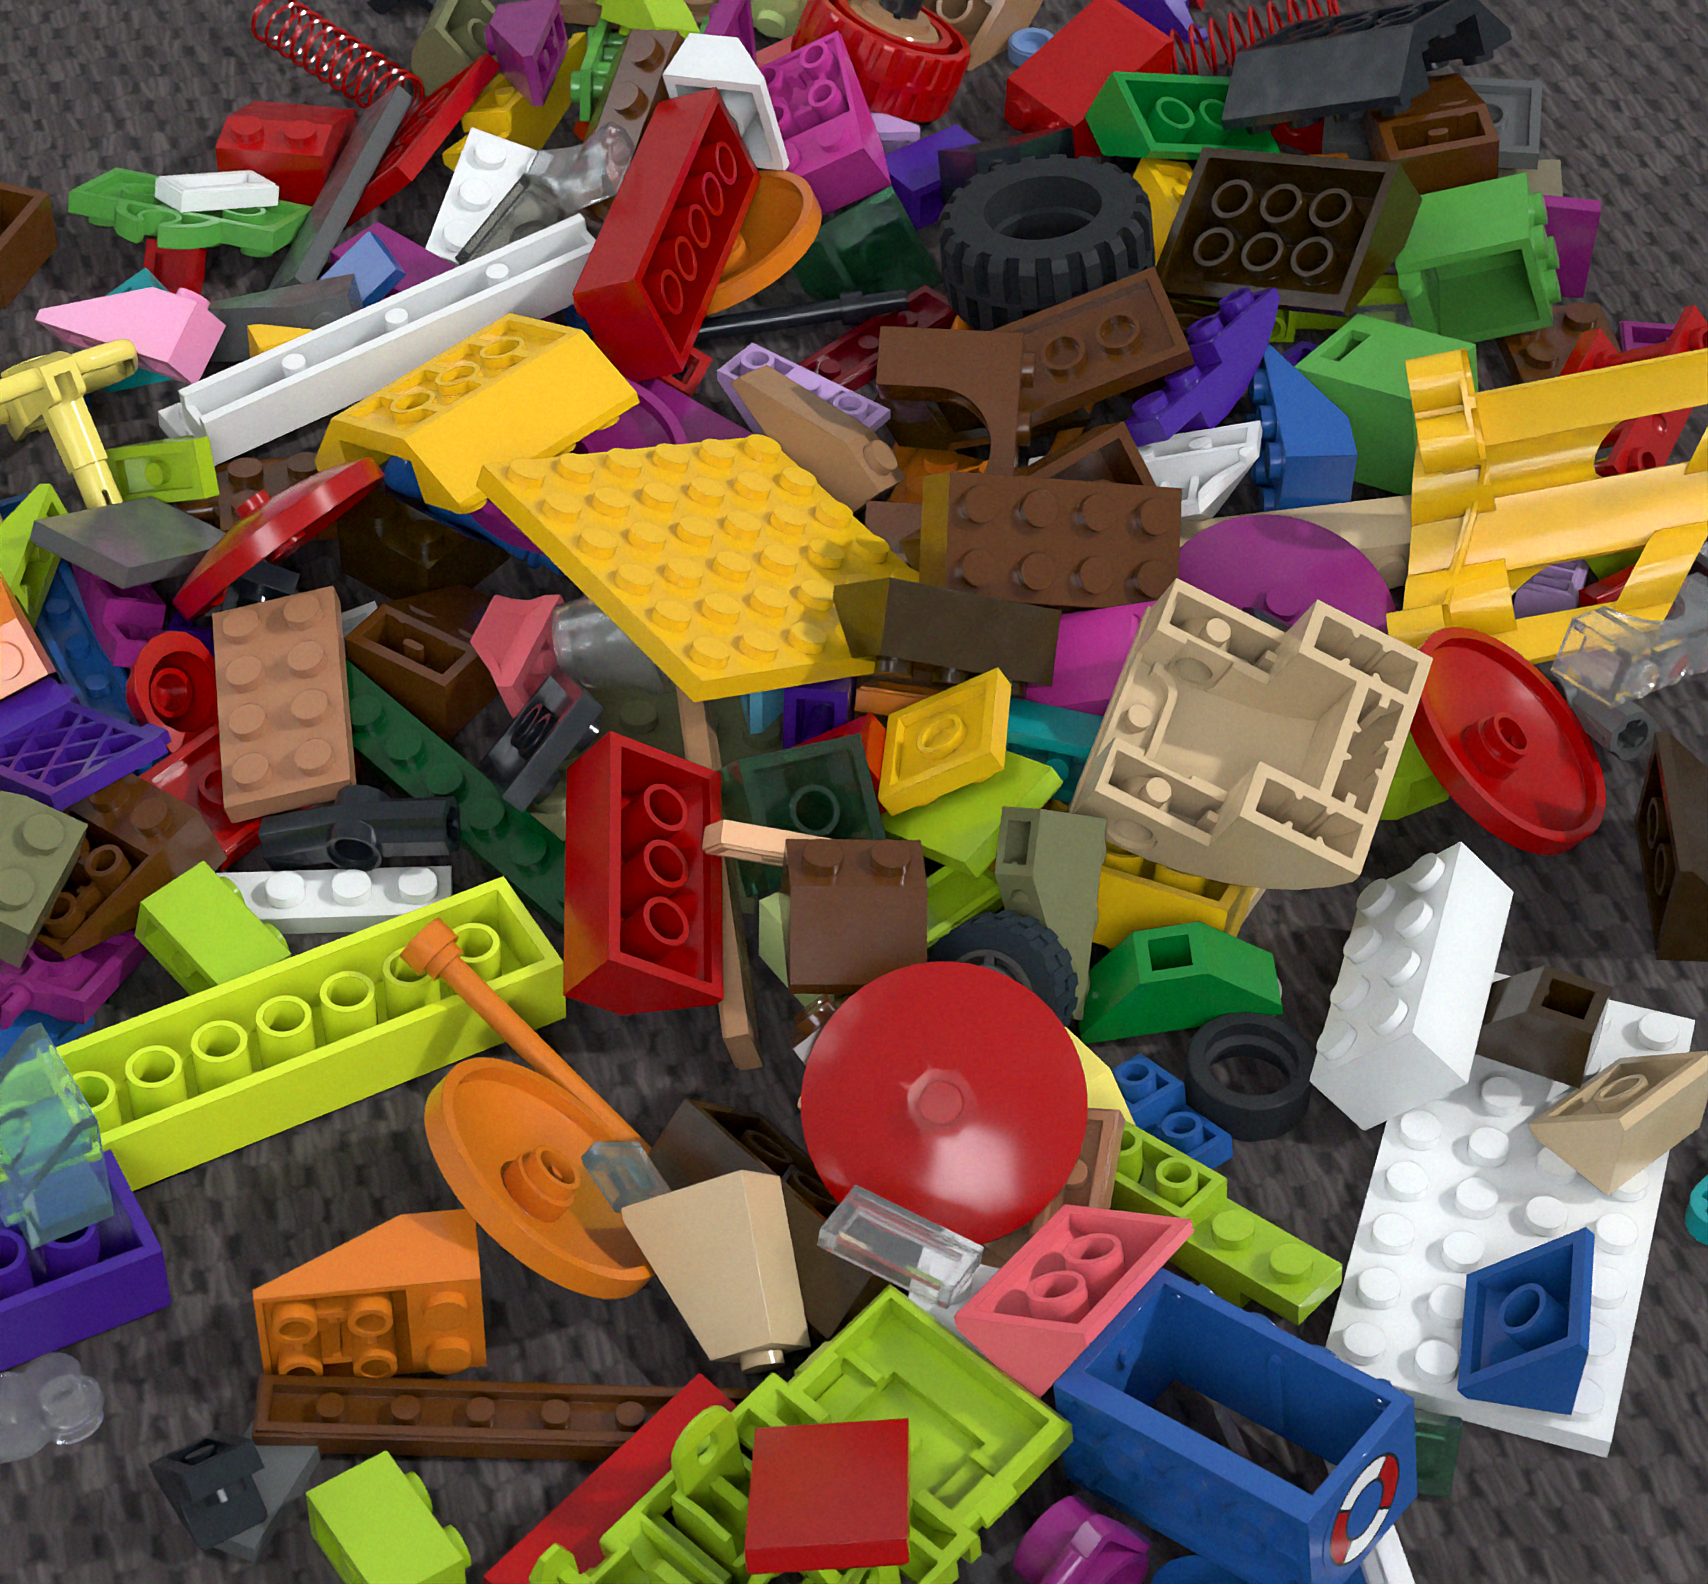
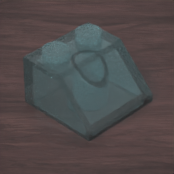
[0,1022,114,1249]

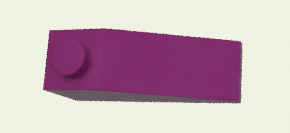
[485,0,569,107]

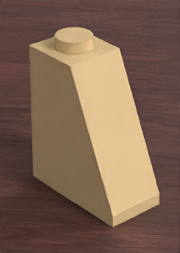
[621,1170,811,1374]

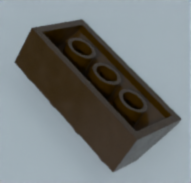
[640,1098,921,1343]

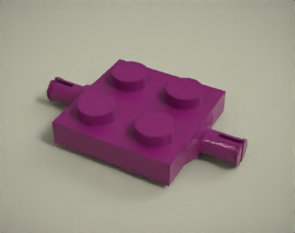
[0,930,146,1030]

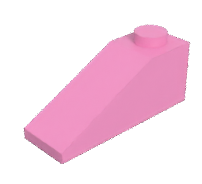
[35,287,226,385]

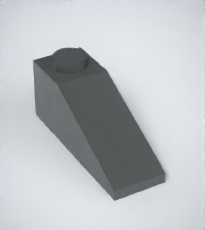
[208,273,364,362]

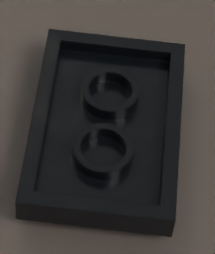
[479,664,604,813]

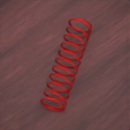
[251,0,424,126]
[1169,0,1340,76]

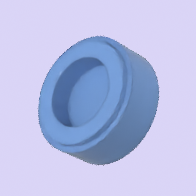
[1007,28,1054,67]

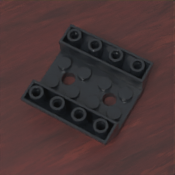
[1221,0,1512,135]

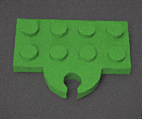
[68,168,313,257]

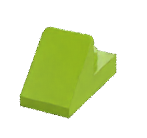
[105,435,220,503]

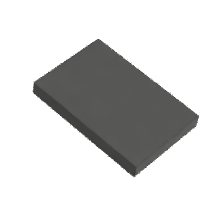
[30,496,226,589]

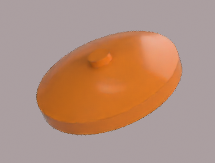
[705,170,822,316]
[424,1057,658,1299]

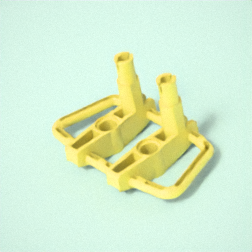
[0,339,139,524]

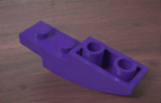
[1124,287,1280,447]

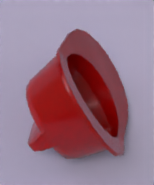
[126,631,219,754]

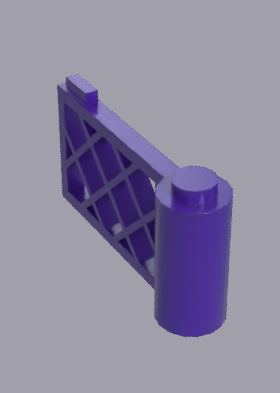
[0,677,172,811]

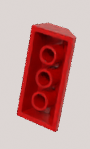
[563,731,724,1015]

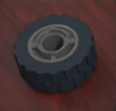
[927,910,1079,1027]

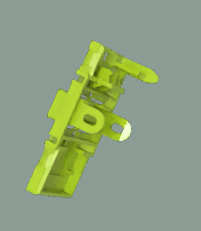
[528,1284,1073,1584]

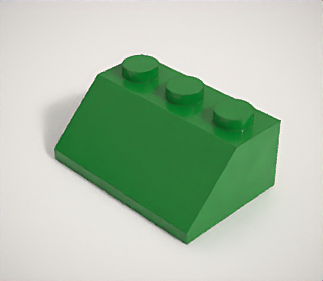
[1084,71,1281,160]

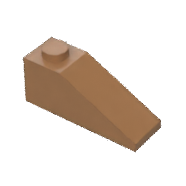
[731,365,906,517]

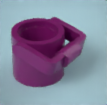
[1013,1495,1153,1584]

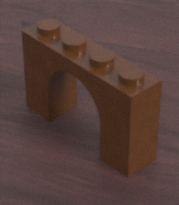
[865,326,1036,554]

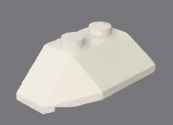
[1028,420,1262,522]

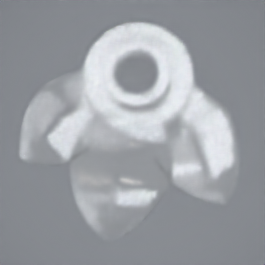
[0,1352,105,1463]

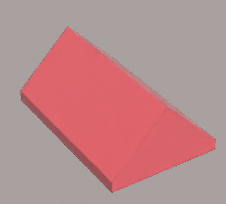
[954,1204,1194,1399]

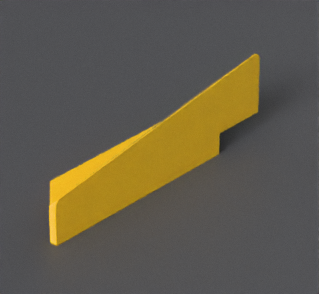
[442,32,587,172]

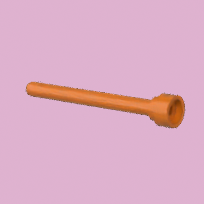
[400,917,652,1164]

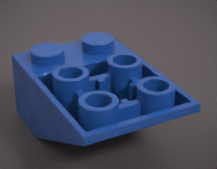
[1243,345,1358,513]

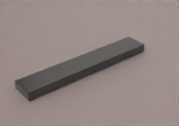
[267,84,411,290]

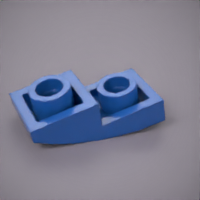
[1111,1053,1233,1169]

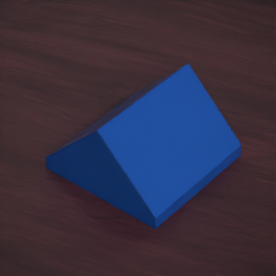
[1457,1227,1595,1415]

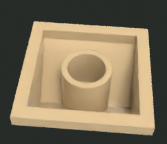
[1528,1051,1708,1196]

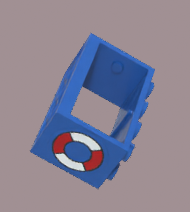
[1053,1267,1417,1584]

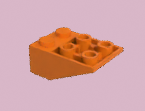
[253,1209,487,1378]

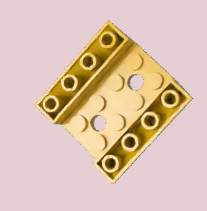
[314,313,640,514]

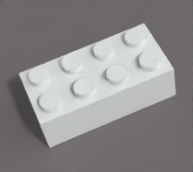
[1309,842,1513,1130]

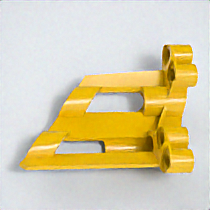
[1386,348,1708,665]

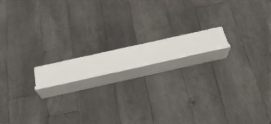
[178,213,596,466]

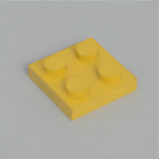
[878,667,1011,816]

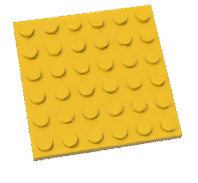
[476,434,919,702]

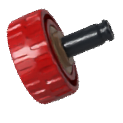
[791,0,971,122]

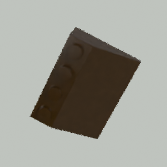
[1156,147,1422,317]

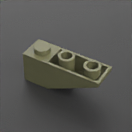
[994,806,1107,1020]

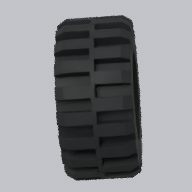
[937,154,1156,331]

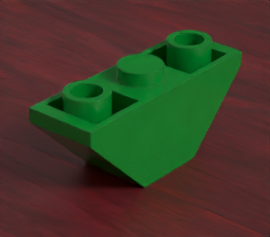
[1078,921,1283,1044]

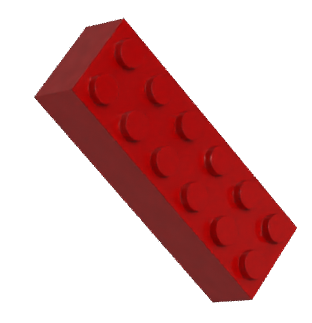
[572,87,761,383]

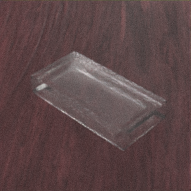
[817,1185,984,1310]

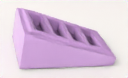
[1513,559,1590,619]

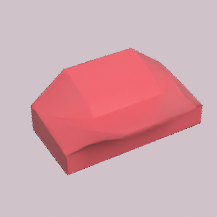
[469,594,586,719]

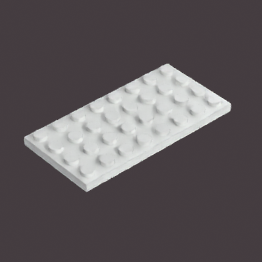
[1325,972,1695,1458]

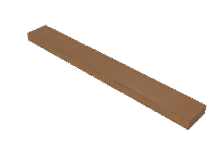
[676,685,763,1070]

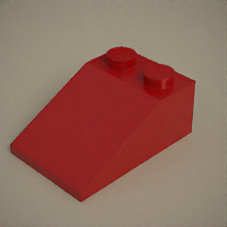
[215,101,358,206]

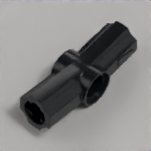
[258,784,462,872]

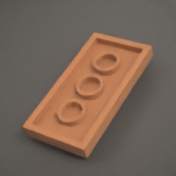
[212,586,356,823]

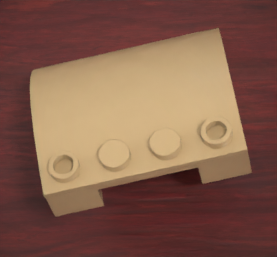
[1067,578,1433,890]

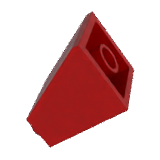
[1004,0,1174,159]

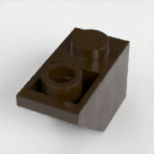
[1475,965,1612,1089]

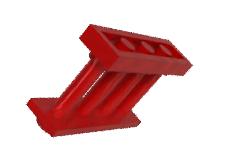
[1559,305,1708,477]

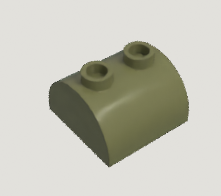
[411,0,500,96]

